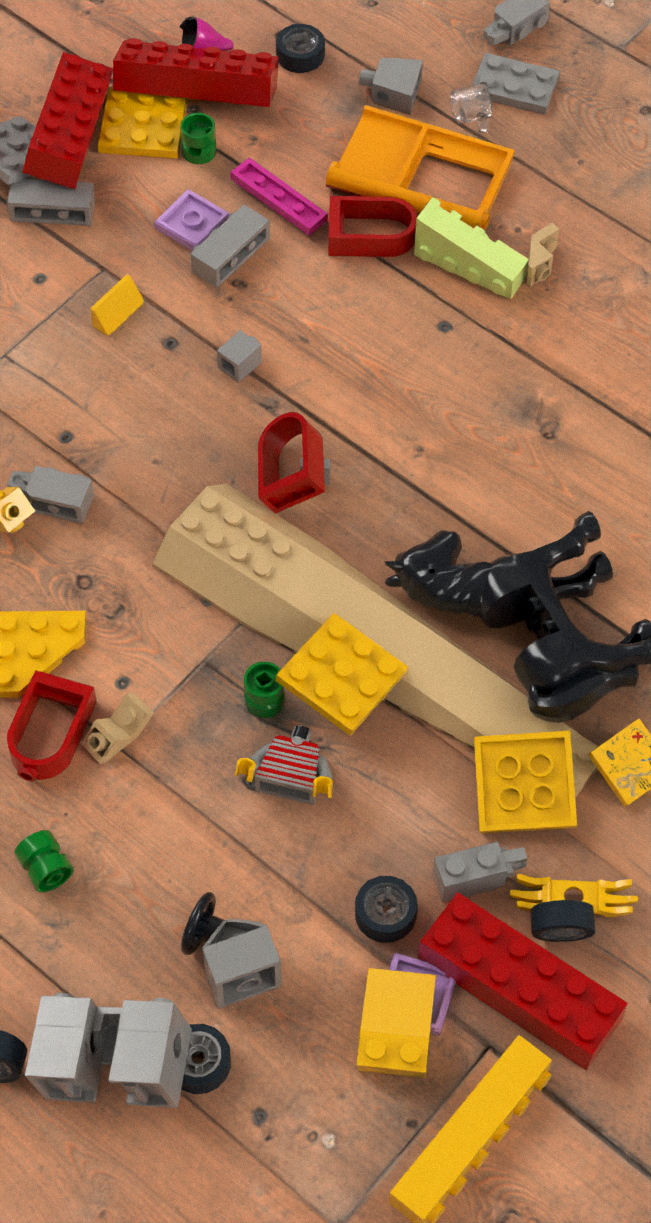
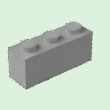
[7,178,96,226]
[190,205,270,288]

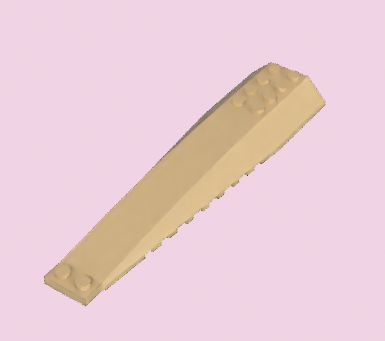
[152,483,598,798]

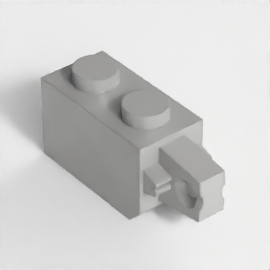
[483,0,550,46]
[7,466,94,524]
[433,842,528,903]

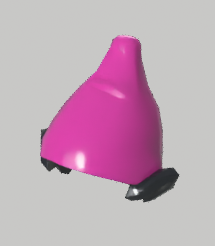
[180,16,234,51]

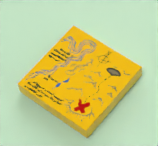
[587,718,651,807]

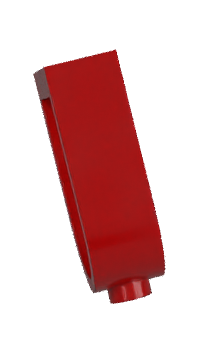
[328,196,417,257]
[258,412,325,514]
[7,670,97,782]

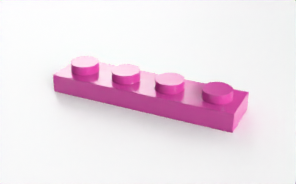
[231,157,328,236]

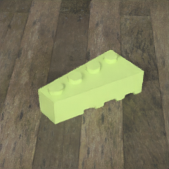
[414,197,529,299]

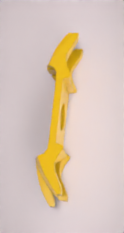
[510,874,638,917]

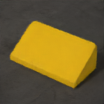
[90,274,144,335]

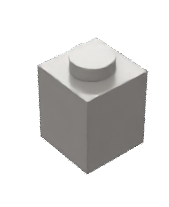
[217,330,262,383]

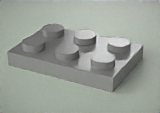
[470,53,560,115]

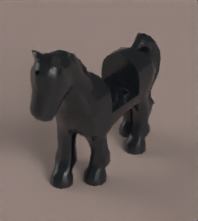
[385,511,651,723]

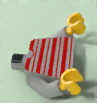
[234,726,333,805]

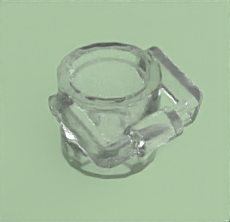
[450,82,492,133]

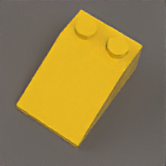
[357,968,436,1078]

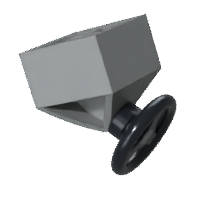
[181,892,282,1009]

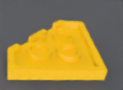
[0,611,86,698]

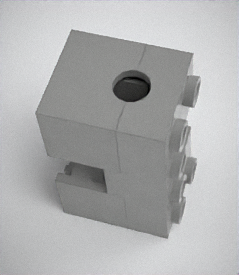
[25,993,192,1108]

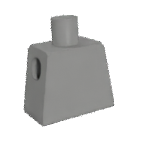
[359,57,423,115]

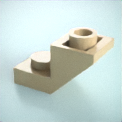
[526,223,560,287]
[80,692,154,764]

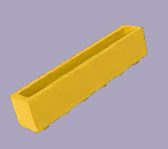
[388,1035,552,1223]

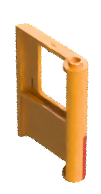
[325,105,515,230]

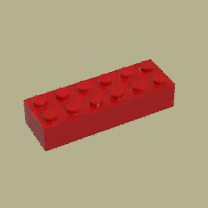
[113,38,279,107]
[22,52,113,189]
[417,892,628,1071]

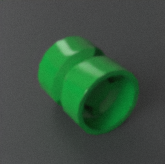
[180,113,216,164]
[244,661,285,718]
[14,830,74,893]

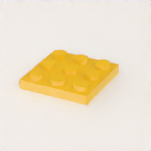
[98,87,188,159]
[275,613,408,736]
[474,731,577,834]

